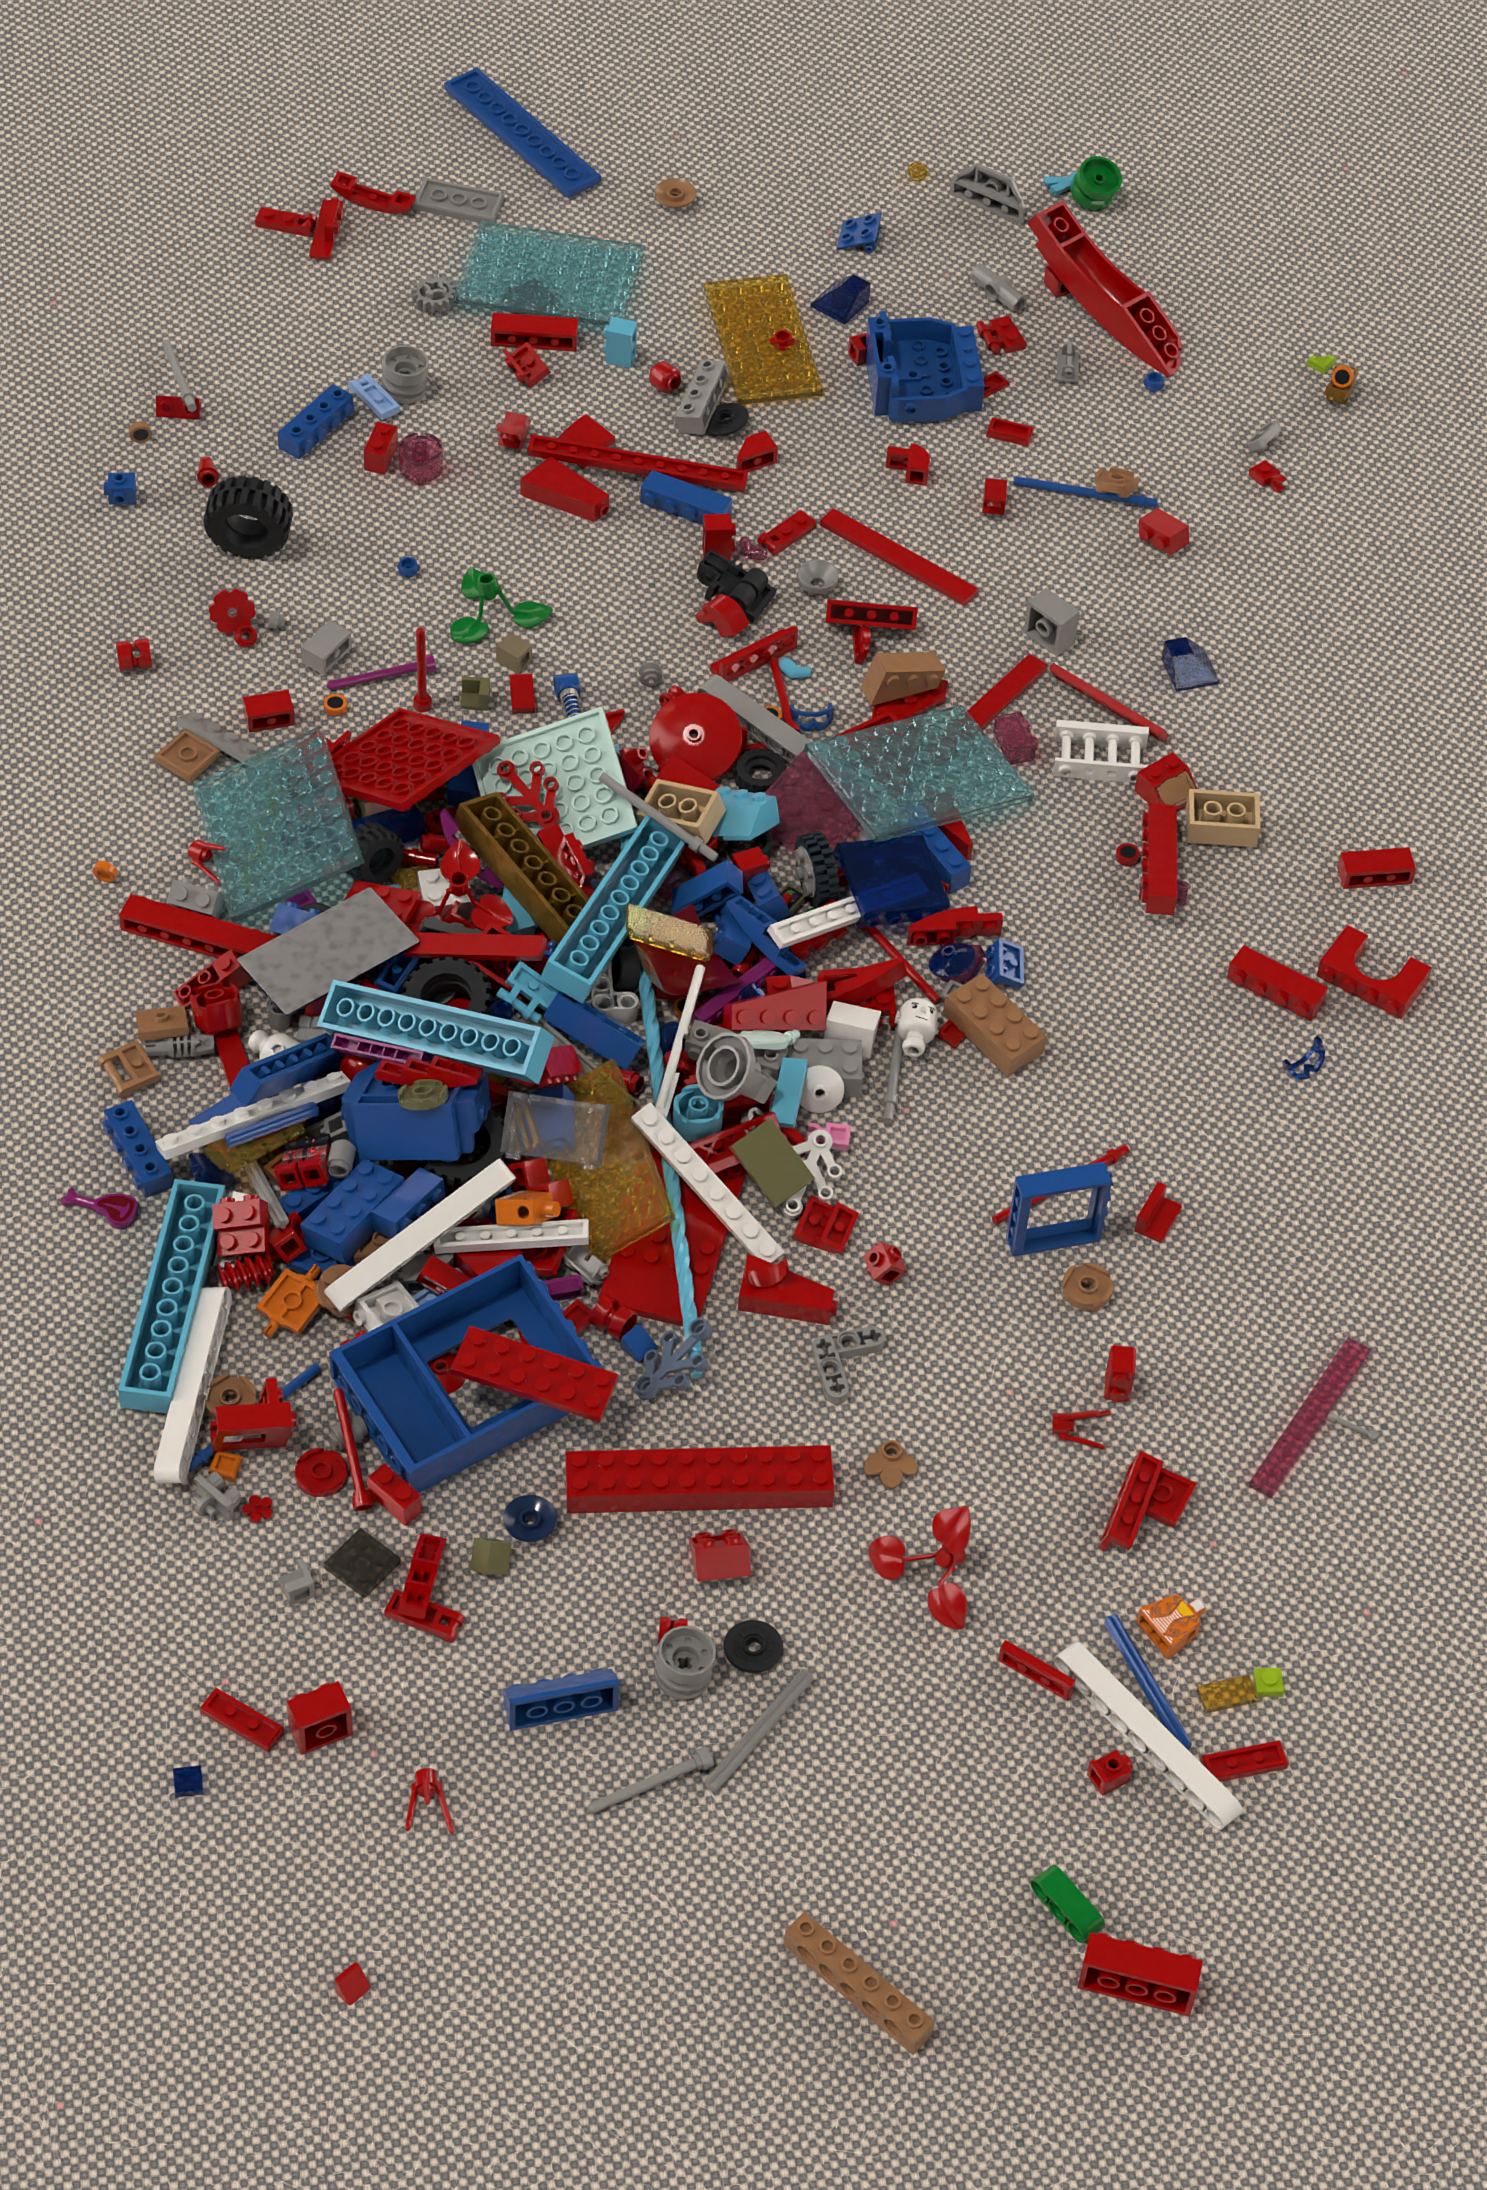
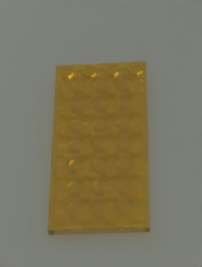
[704,274,823,405]
[546,1058,676,1261]

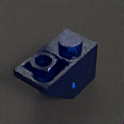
[188,1153,237,1190]

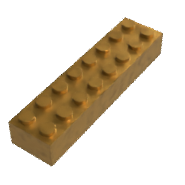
[454,791,589,946]

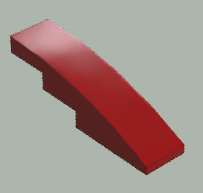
[826,957,908,1015]
[374,1055,483,1088]
[398,1533,447,1619]

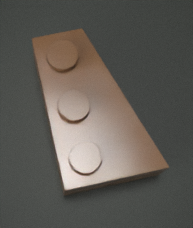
[860,652,946,706]

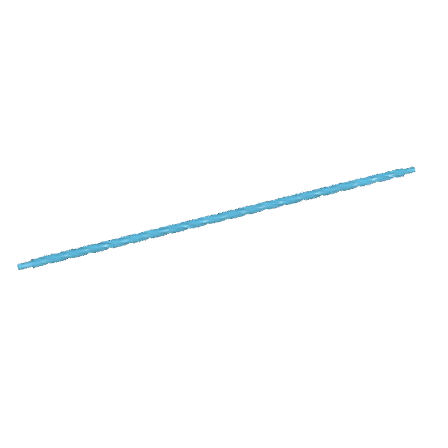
[614,745,703,1379]

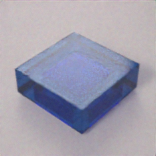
[173,1765,204,1798]

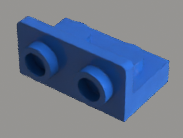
[985,938,1024,989]

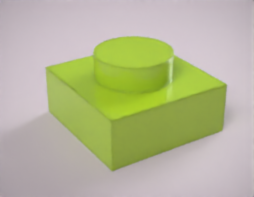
[1252,1668,1284,1697]

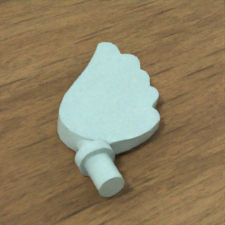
[738,1029,800,1050]

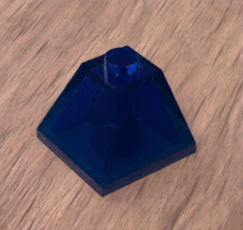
[810,274,871,325]
[1161,637,1220,692]

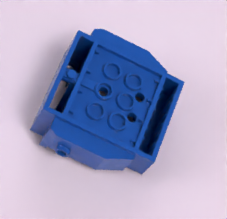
[865,311,984,422]
[341,1059,491,1162]

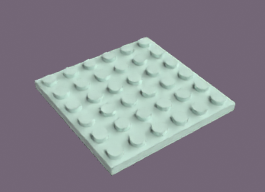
[472,706,638,850]

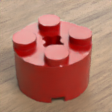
[190,982,244,1035]

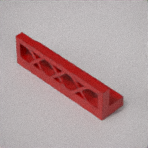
[710,625,798,682]
[689,1112,788,1173]
[1098,1450,1164,1551]

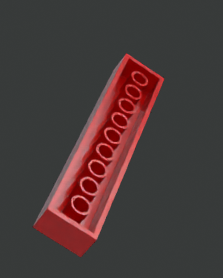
[565,1445,834,1514]

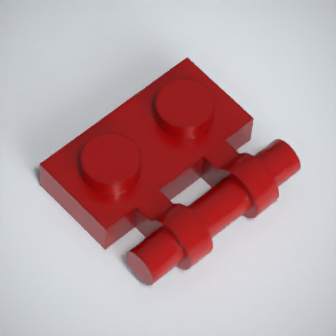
[976,315,1026,355]

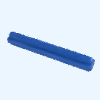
[225,1102,319,1148]

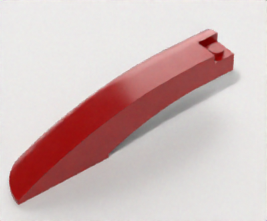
[1027,200,1182,377]

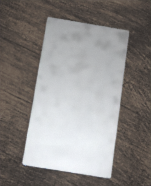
[237,887,419,1016]

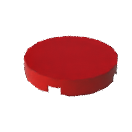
[294,1448,348,1497]

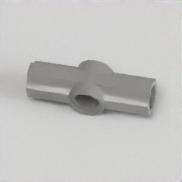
[970,263,1027,313]

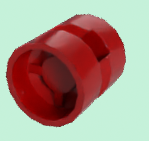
[116,638,152,671]
[589,1294,638,1341]

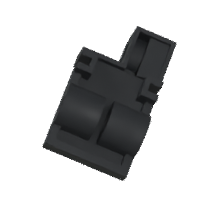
[697,549,777,623]

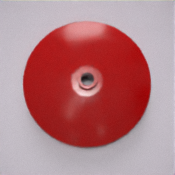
[649,693,743,781]

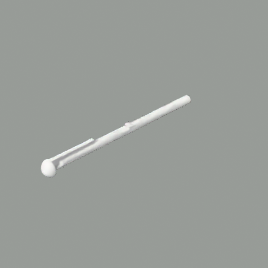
[655,965,705,1120]

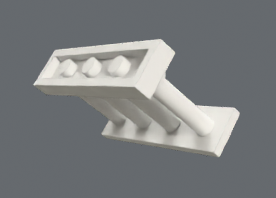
[1053,720,1149,783]

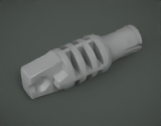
[145,1034,215,1058]

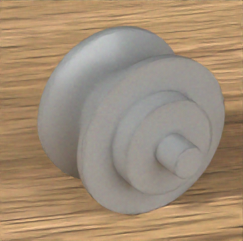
[638,662,662,686]

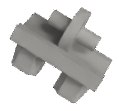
[193,1472,241,1522]

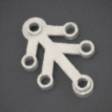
[782,1130,842,1219]

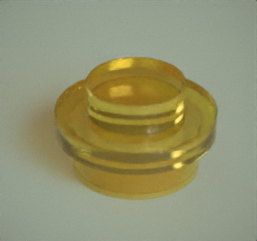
[907,162,928,181]

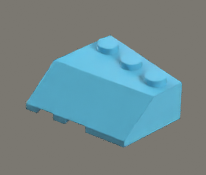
[711,786,780,840]

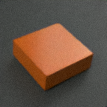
[208,1451,243,1483]

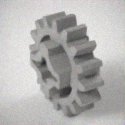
[411,275,458,314]

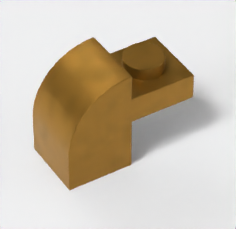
[1324,363,1359,405]

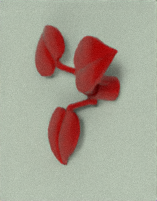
[407,839,513,932]
[868,1506,971,1629]

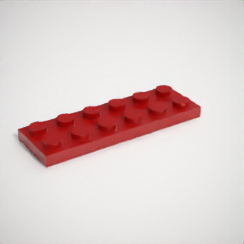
[450,1326,619,1423]

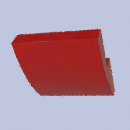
[557,414,615,469]
[791,1195,859,1254]

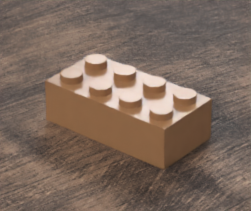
[943,973,1048,1077]

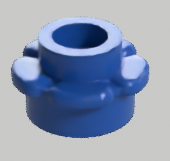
[1143,372,1164,392]
[397,557,420,578]

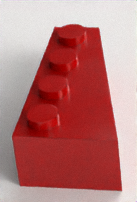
[723,981,827,1030]

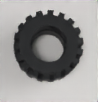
[339,822,405,885]

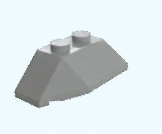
[950,163,1026,225]

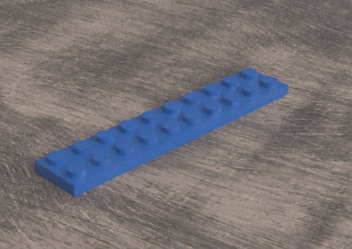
[444,68,601,198]

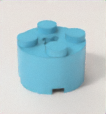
[672,1084,724,1142]

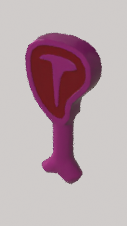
[61,1187,138,1229]

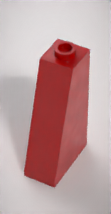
[520,456,610,522]
[738,1254,838,1325]

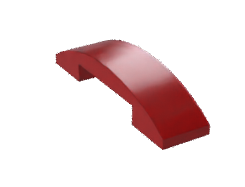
[330,171,416,214]

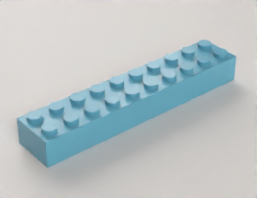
[540,815,686,1004]
[317,979,555,1084]
[118,1179,226,1414]

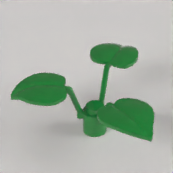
[450,566,553,644]

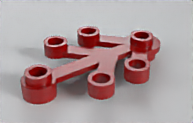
[497,760,560,828]

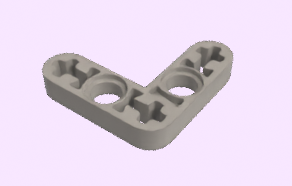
[812,1326,885,1404]

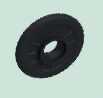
[706,403,749,436]
[723,1620,783,1673]

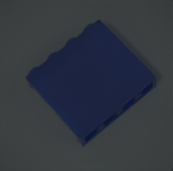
[832,835,951,928]

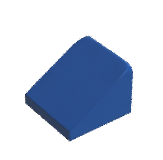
[621,1323,658,1364]

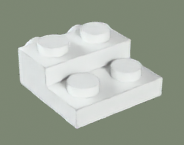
[353,1281,419,1332]

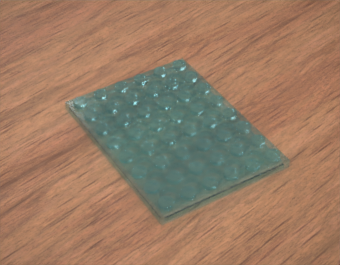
[454,221,645,326]
[804,705,1034,843]
[193,726,365,923]

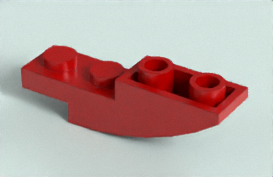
[906,906,1003,946]

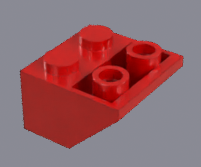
[688,1529,751,1582]

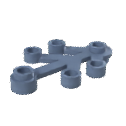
[635,1317,712,1400]

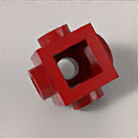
[863,1242,907,1286]

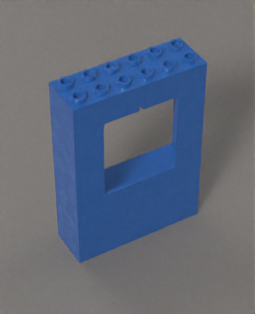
[329,1254,603,1493]

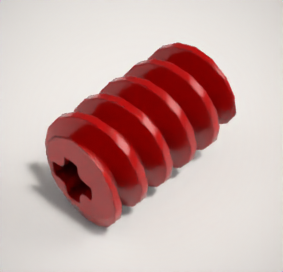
[217,1253,274,1293]

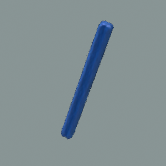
[1104,1614,1192,1750]

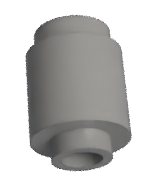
[327,1139,356,1178]
[326,1415,368,1450]

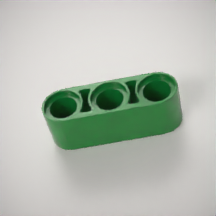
[1030,1865,1105,1943]

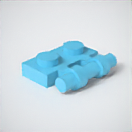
[496,961,559,1023]

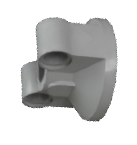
[696,1032,777,1104]

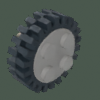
[795,831,855,908]

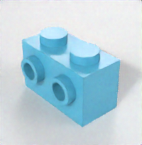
[603,317,637,368]

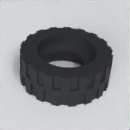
[735,748,787,793]

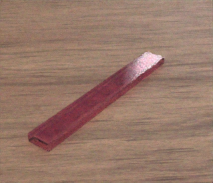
[1249,1337,1371,1499]

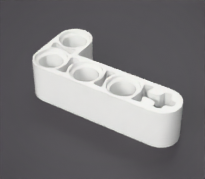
[590,961,639,1024]

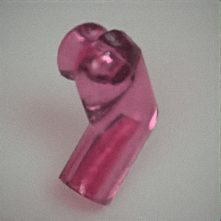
[739,536,768,561]

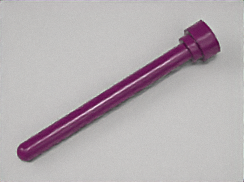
[327,654,436,690]

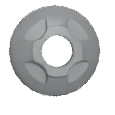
[798,559,839,594]

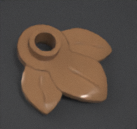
[864,1440,917,1489]

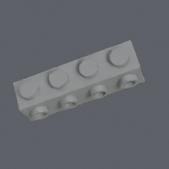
[674,360,729,435]
[684,1020,788,1085]

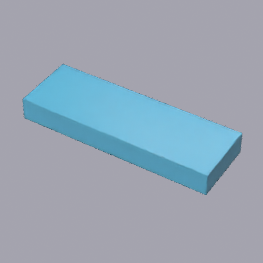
[771,1057,808,1128]

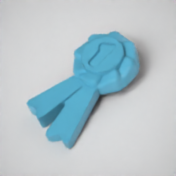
[1044,171,1077,196]

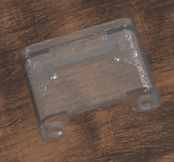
[500,1091,612,1170]

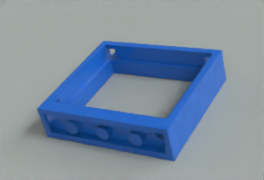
[1006,1162,1114,1257]

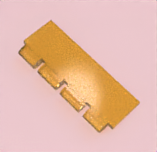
[626,903,713,963]
[203,1122,305,1174]

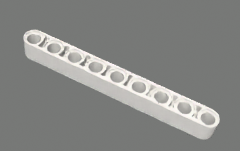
[324,1159,516,1312]
[154,1287,232,1484]
[1054,1641,1243,1830]

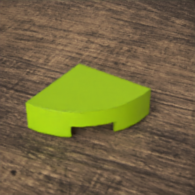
[1306,355,1337,374]

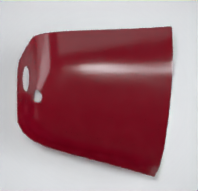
[634,904,743,995]

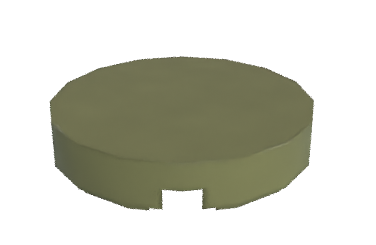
[397,1079,449,1111]

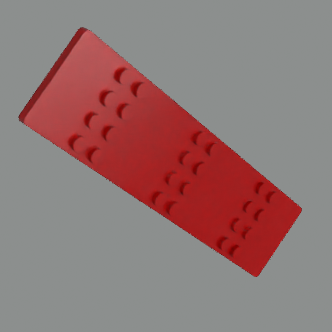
[598,993,792,1327]

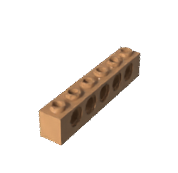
[784,1911,935,2055]

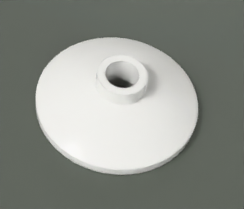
[800,1065,844,1113]

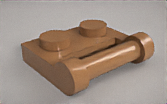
[97,1040,160,1099]

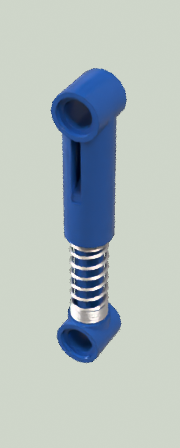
[553,672,582,719]

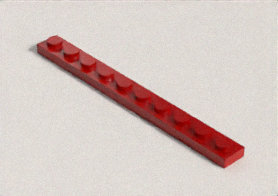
[527,434,748,493]

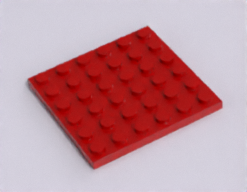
[303,708,500,812]

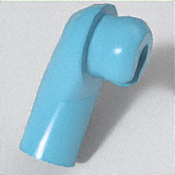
[779,657,811,679]

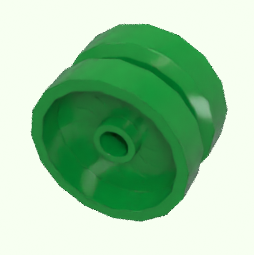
[1070,156,1122,211]

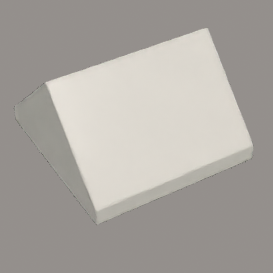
[824,1001,881,1059]

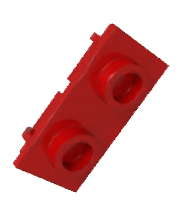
[156,395,202,420]

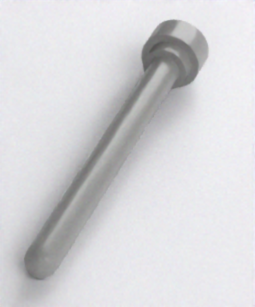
[588,1746,714,1813]

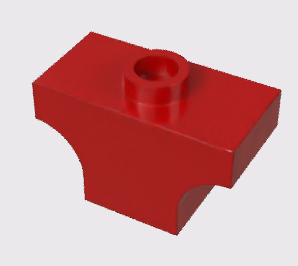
[263,1211,307,1264]

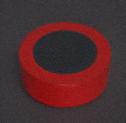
[1115,843,1140,866]

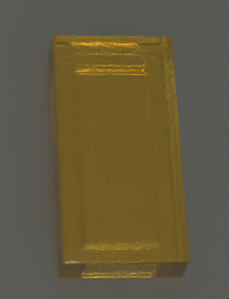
[1197,1674,1258,1714]

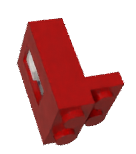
[209,1378,296,1451]

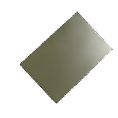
[729,1118,815,1209]

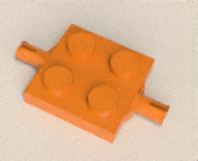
[256,1264,322,1339]

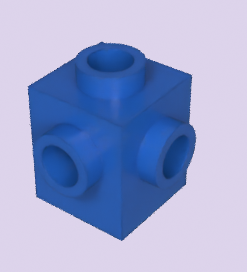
[104,473,137,505]

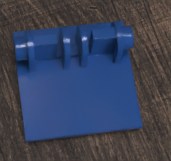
[837,213,882,253]

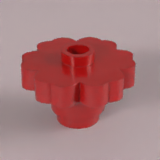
[209,587,256,634]

